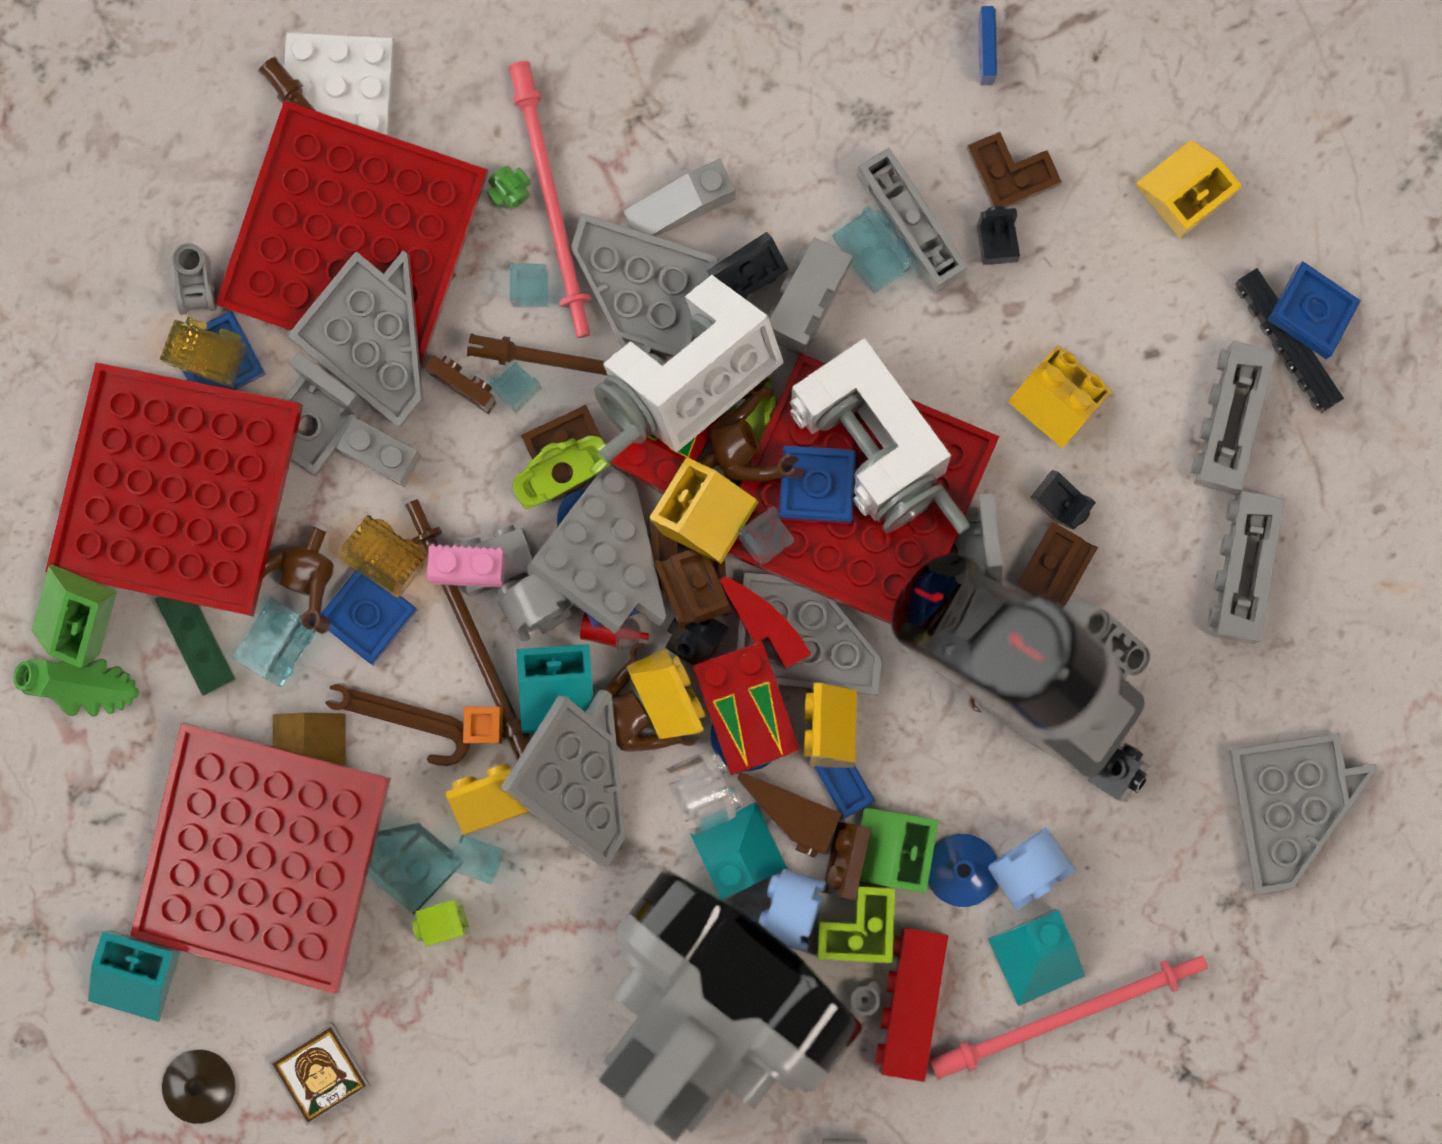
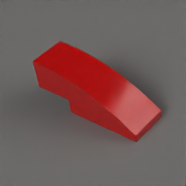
[719,576,812,671]

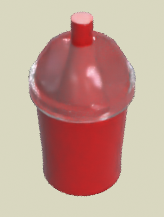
[580,612,649,651]

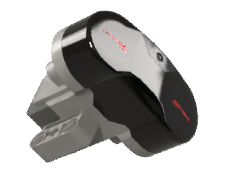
[891,553,1151,777]
[598,869,863,1142]

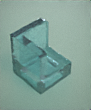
[510,264,549,307]
[488,361,541,413]
[739,506,794,567]
[450,835,505,884]

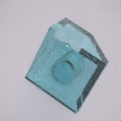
[367,823,464,915]

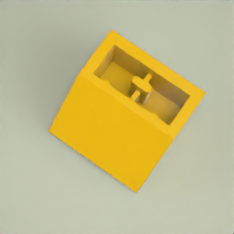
[1135,140,1242,239]
[1008,345,1112,449]
[649,457,759,563]
[626,648,705,739]
[804,683,857,768]
[445,763,530,835]

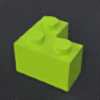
[817,886,895,963]

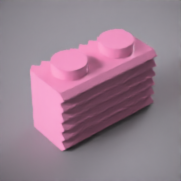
[427,544,506,587]

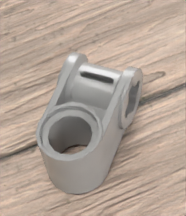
[172,243,217,315]

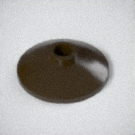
[162,1050,236,1124]

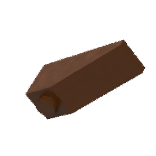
[737,772,842,858]

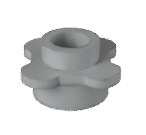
[846,981,883,1019]

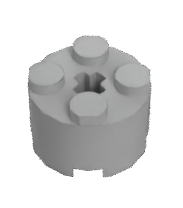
[497,570,579,641]

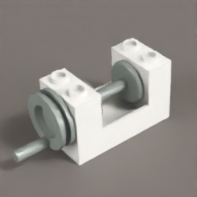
[594,275,784,463]
[790,338,971,534]

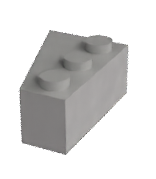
[767,237,853,355]

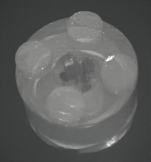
[665,751,741,836]

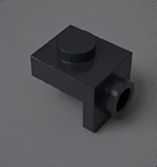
[976,206,1020,265]
[1030,470,1096,530]

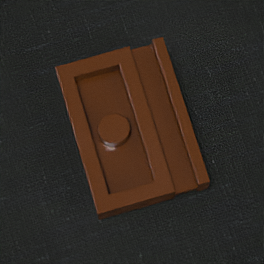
[425,355,497,415]
[1016,522,1098,611]
[655,549,730,629]
[822,822,871,900]

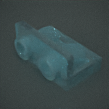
[833,205,911,294]
[232,597,316,687]

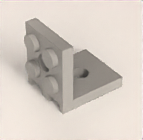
[282,352,368,477]
[932,494,1002,593]

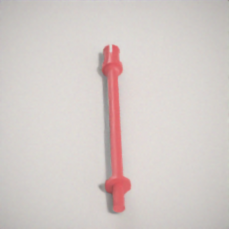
[508,61,591,338]
[929,955,1208,1080]

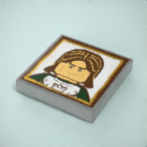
[269,1023,371,1126]

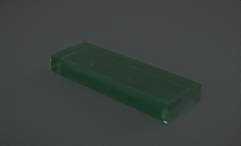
[155,597,237,696]

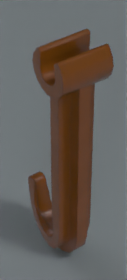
[325,683,470,766]

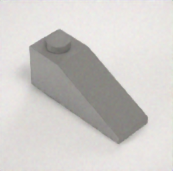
[624,158,735,236]

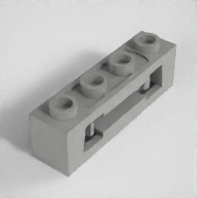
[857,147,968,294]
[1191,341,1276,495]
[1208,491,1285,644]

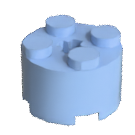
[988,827,1076,910]
[757,869,827,952]

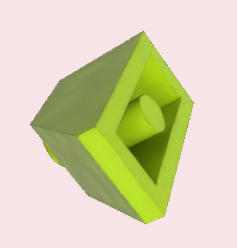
[412,898,471,947]

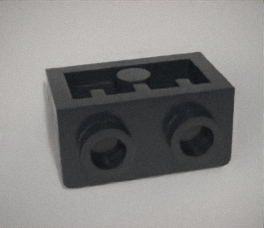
[707,232,789,299]

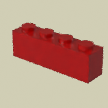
[874,927,949,1082]

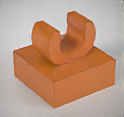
[463,707,503,744]

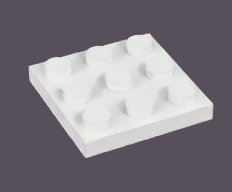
[282,33,394,135]

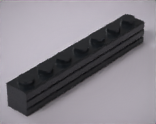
[1235,268,1344,414]

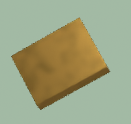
[273,712,346,766]

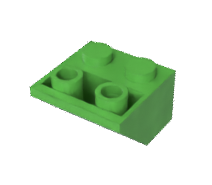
[32,564,117,668]
[860,808,939,893]

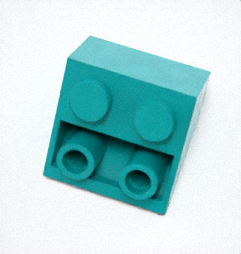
[516,644,593,733]
[88,930,181,1022]

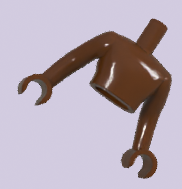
[697,377,804,482]
[263,527,334,634]
[602,643,700,752]

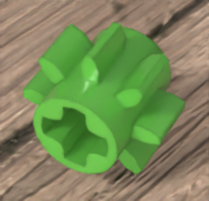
[487,165,531,210]

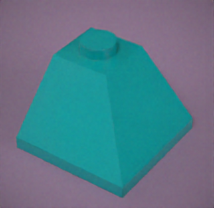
[690,802,787,900]
[988,909,1085,1006]

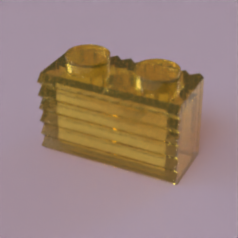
[160,317,248,388]
[339,515,427,599]

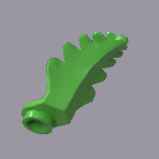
[14,659,139,717]

